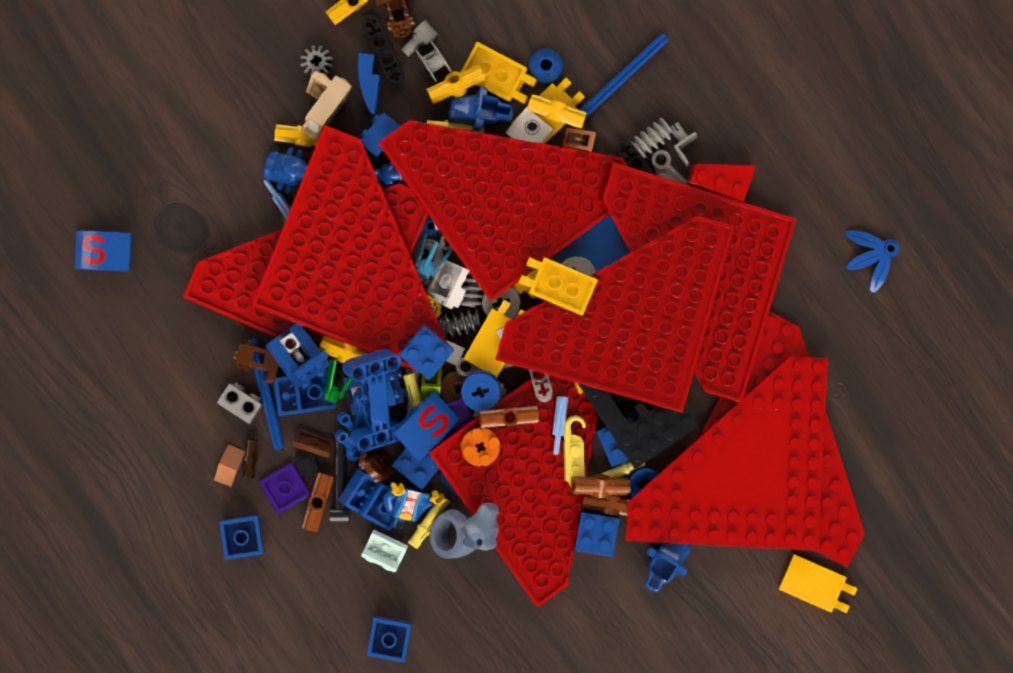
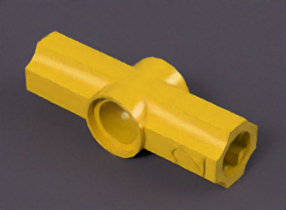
[326,0,369,26]
[426,65,486,104]
[527,94,587,129]
[274,124,318,147]
[319,335,372,366]

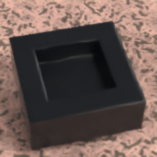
[295,453,319,476]

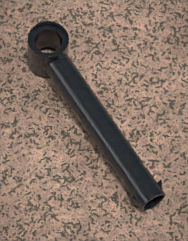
[329,434,350,523]

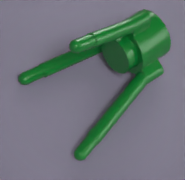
[323,359,353,403]

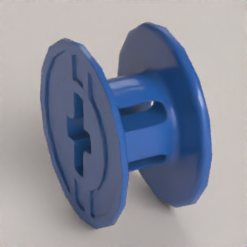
[461,370,501,411]

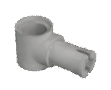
[401,20,439,57]

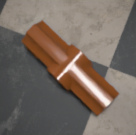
[478,406,539,428]
[301,472,334,532]
[570,474,631,498]
[582,494,630,516]

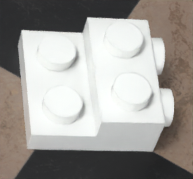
[426,260,469,309]

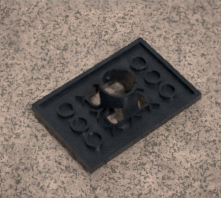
[577,383,699,469]

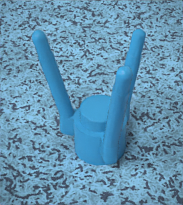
[415,233,452,279]

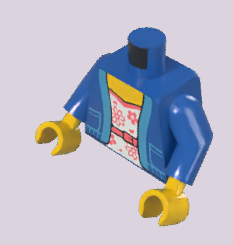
[383,482,445,529]

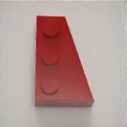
[686,164,756,202]

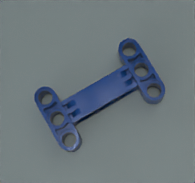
[342,348,401,452]

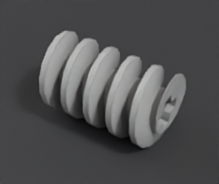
[631,117,674,158]
[460,272,484,309]

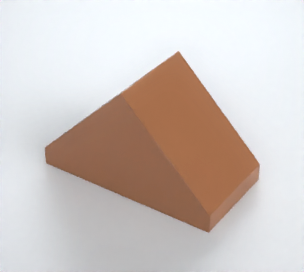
[562,128,596,152]
[214,445,245,487]

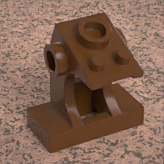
[375,0,415,38]
[233,342,279,384]

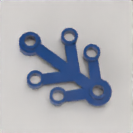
[335,389,365,461]

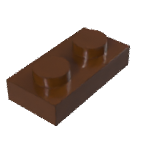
[292,428,335,458]

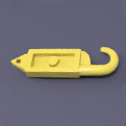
[563,415,586,487]

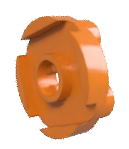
[460,427,500,466]

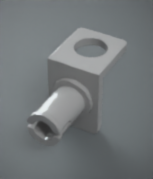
[670,122,698,167]

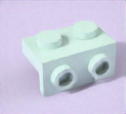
[361,530,408,572]

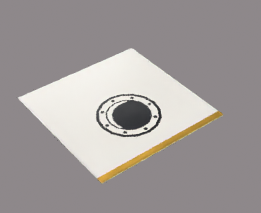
[506,106,554,143]

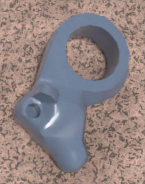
[430,502,499,559]

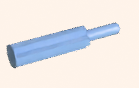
[264,179,291,219]
[552,395,568,455]

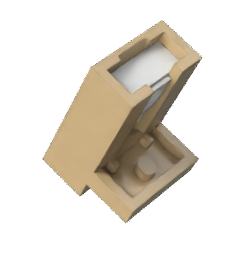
[301,70,352,141]

